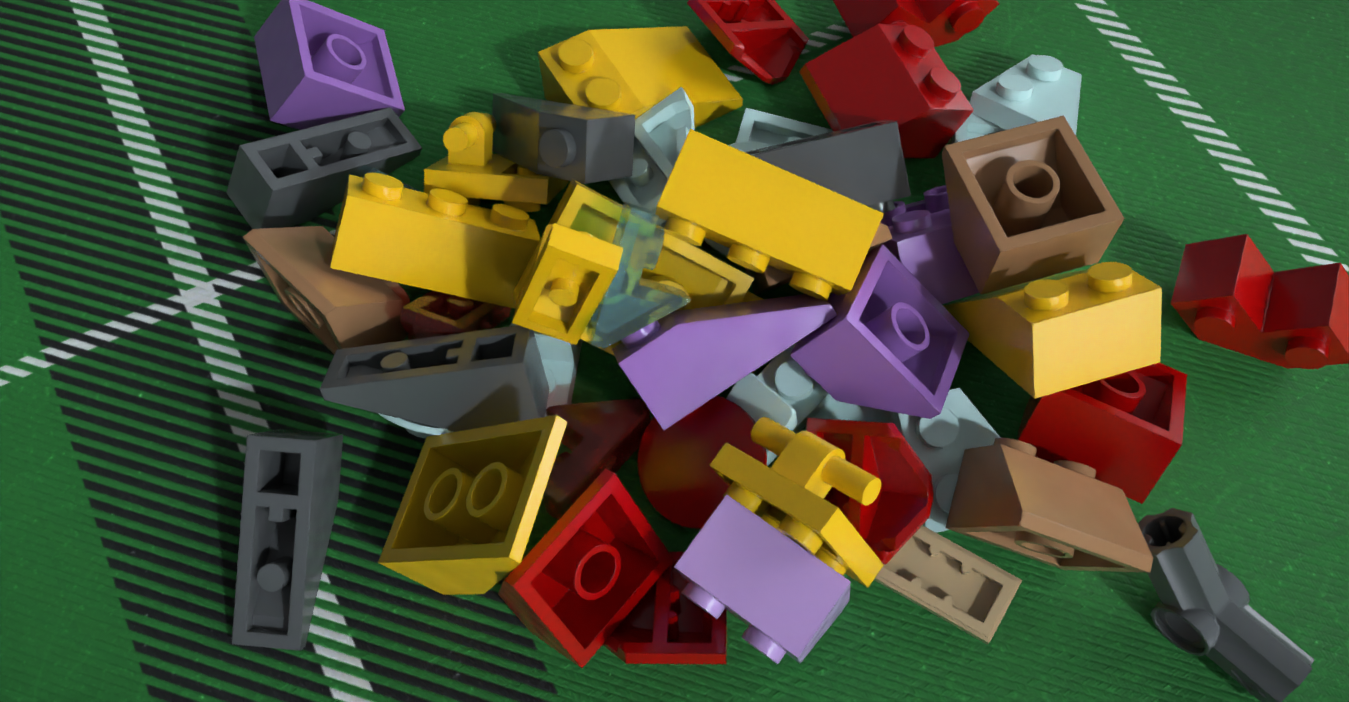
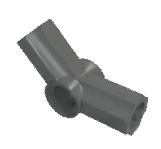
[1138,508,1314,702]

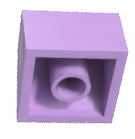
[674,495,851,664]

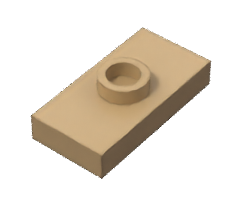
[874,525,1022,644]

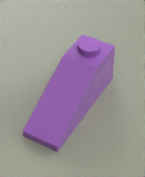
[612,294,837,430]

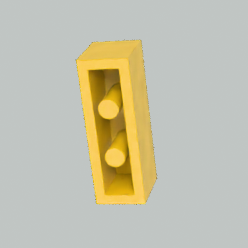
[655,129,884,301]
[330,173,540,309]

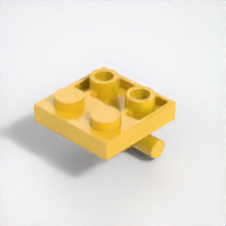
[424,112,568,212]
[709,417,884,588]

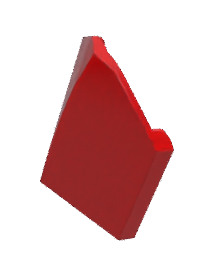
[687,0,809,85]
[806,418,934,565]
[603,552,727,664]

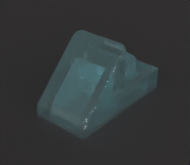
[586,202,691,348]

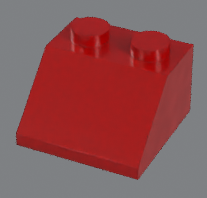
[800,24,974,158]
[1016,362,1187,504]
[498,468,674,668]

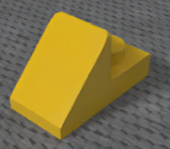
[512,223,623,345]

